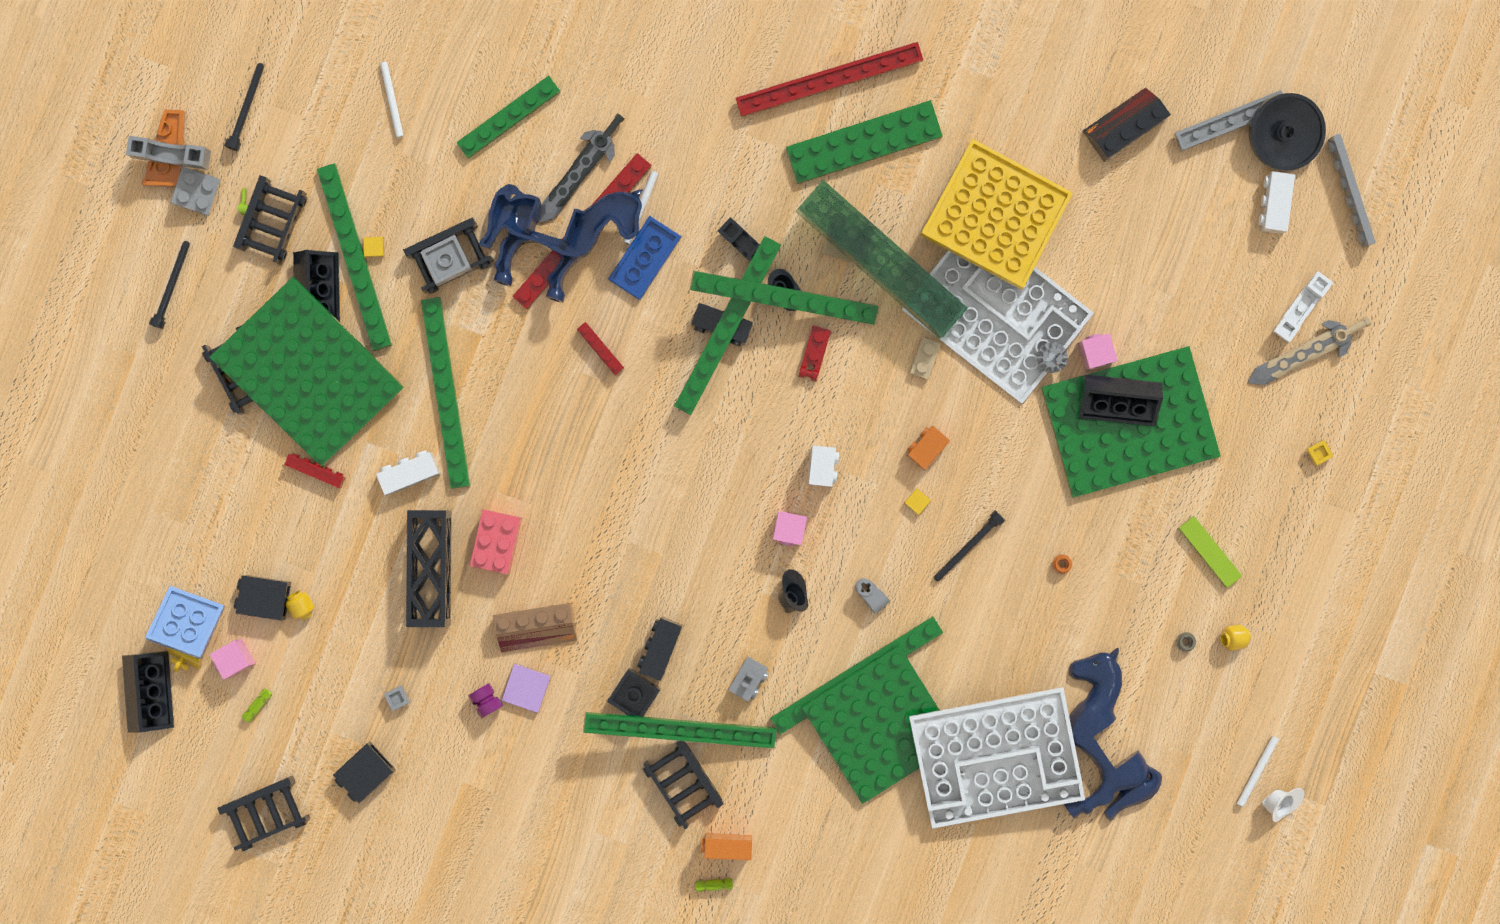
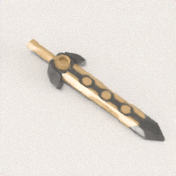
[1248,317,1371,385]

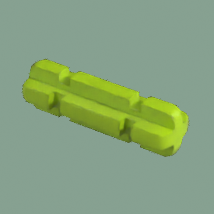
[242,688,272,723]
[695,878,733,892]

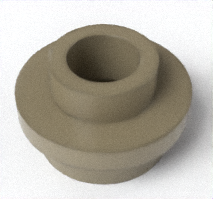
[1176,632,1196,652]

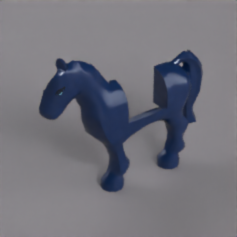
[479,184,643,303]
[1064,648,1162,821]

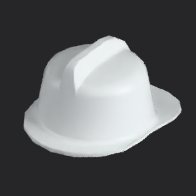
[1262,788,1305,822]

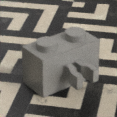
[728,656,769,702]

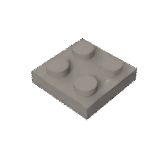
[170,166,220,216]
[421,235,472,287]

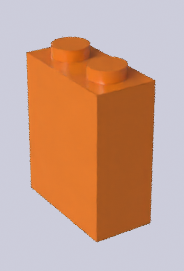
[701,833,752,860]

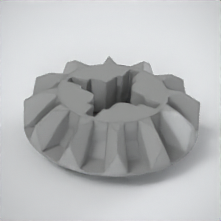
[1037,342,1068,373]

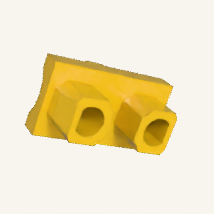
[167,648,204,672]

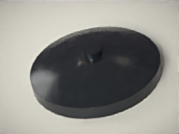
[1249,93,1326,171]

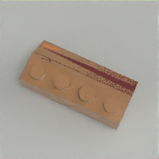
[493,603,577,652]

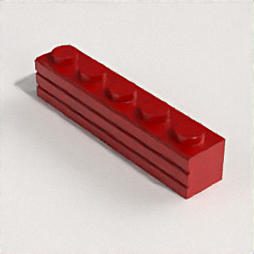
[577,322,624,376]
[284,453,346,488]

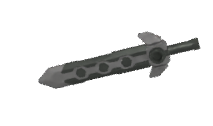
[539,113,625,223]

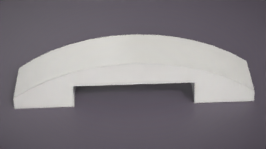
[1273,271,1333,343]

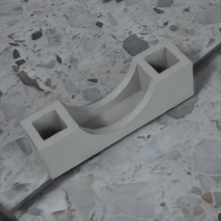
[126,136,211,170]

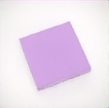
[502,664,551,713]

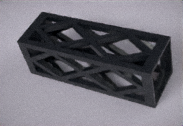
[406,510,452,627]

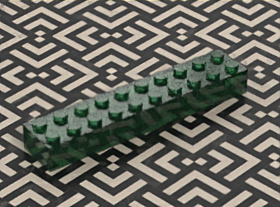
[795,180,968,339]

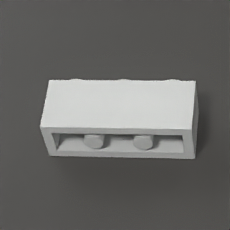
[1258,171,1295,234]
[376,450,441,495]

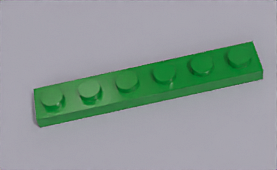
[456,75,560,159]

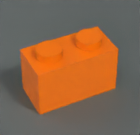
[907,426,950,470]

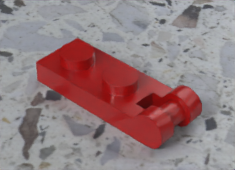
[798,325,831,382]

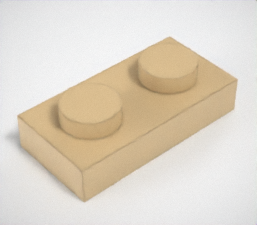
[909,337,941,380]

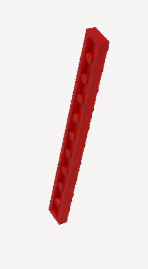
[736,42,923,117]
[512,153,652,309]

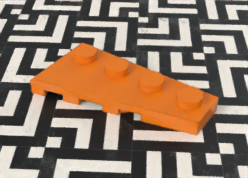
[141,109,185,187]

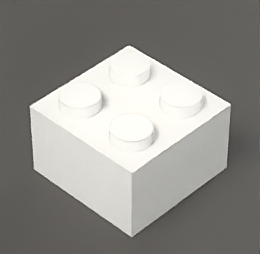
[808,446,839,487]

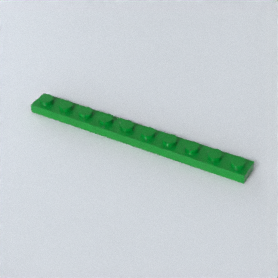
[317,163,392,351]
[674,236,781,415]
[690,270,879,325]
[421,297,471,489]
[770,616,943,734]
[583,712,777,748]

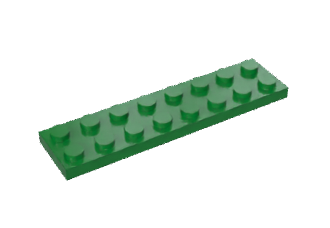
[786,100,943,184]

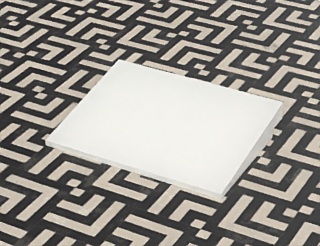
[902,251,1094,403]
[909,687,1085,828]

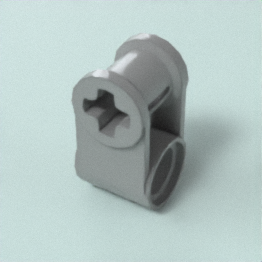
[855,578,890,614]

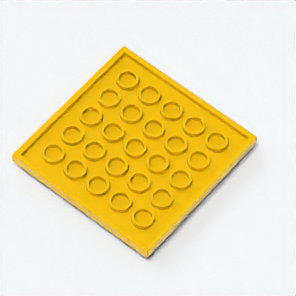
[920,139,1073,290]

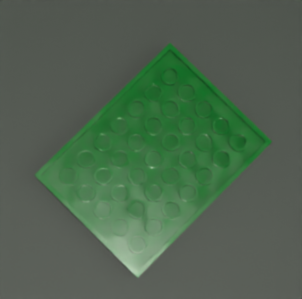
[210,276,404,467]
[1041,346,1221,498]

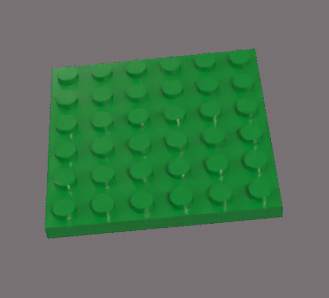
[801,645,939,804]

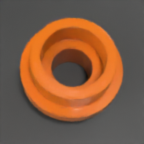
[1053,555,1072,574]

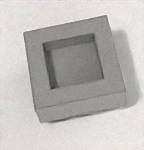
[384,685,410,711]

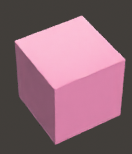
[1078,333,1118,371]
[773,511,807,547]
[210,639,256,680]

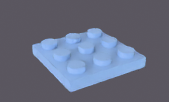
[145,586,225,659]

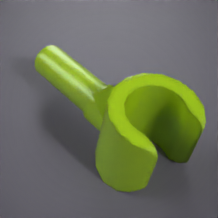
[238,188,248,215]

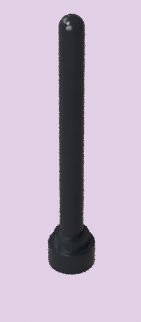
[224,63,264,151]
[149,241,190,329]
[934,510,1006,581]

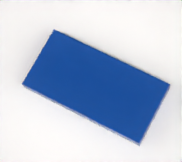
[608,215,682,300]

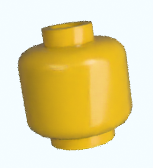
[286,590,315,620]
[1220,624,1251,651]

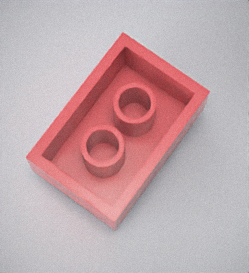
[470,509,522,574]

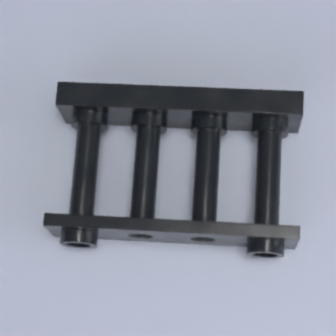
[233,175,307,265]
[403,217,494,294]
[201,325,253,415]
[642,741,724,829]
[217,775,310,852]

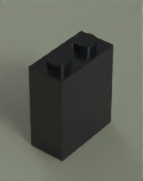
[234,575,291,621]
[333,742,396,803]

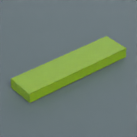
[1178,516,1242,588]

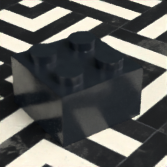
[607,667,661,717]

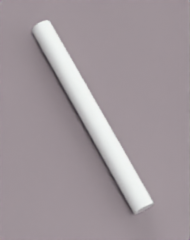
[380,62,404,138]
[623,171,658,244]
[1237,736,1279,807]

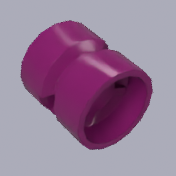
[468,683,503,719]

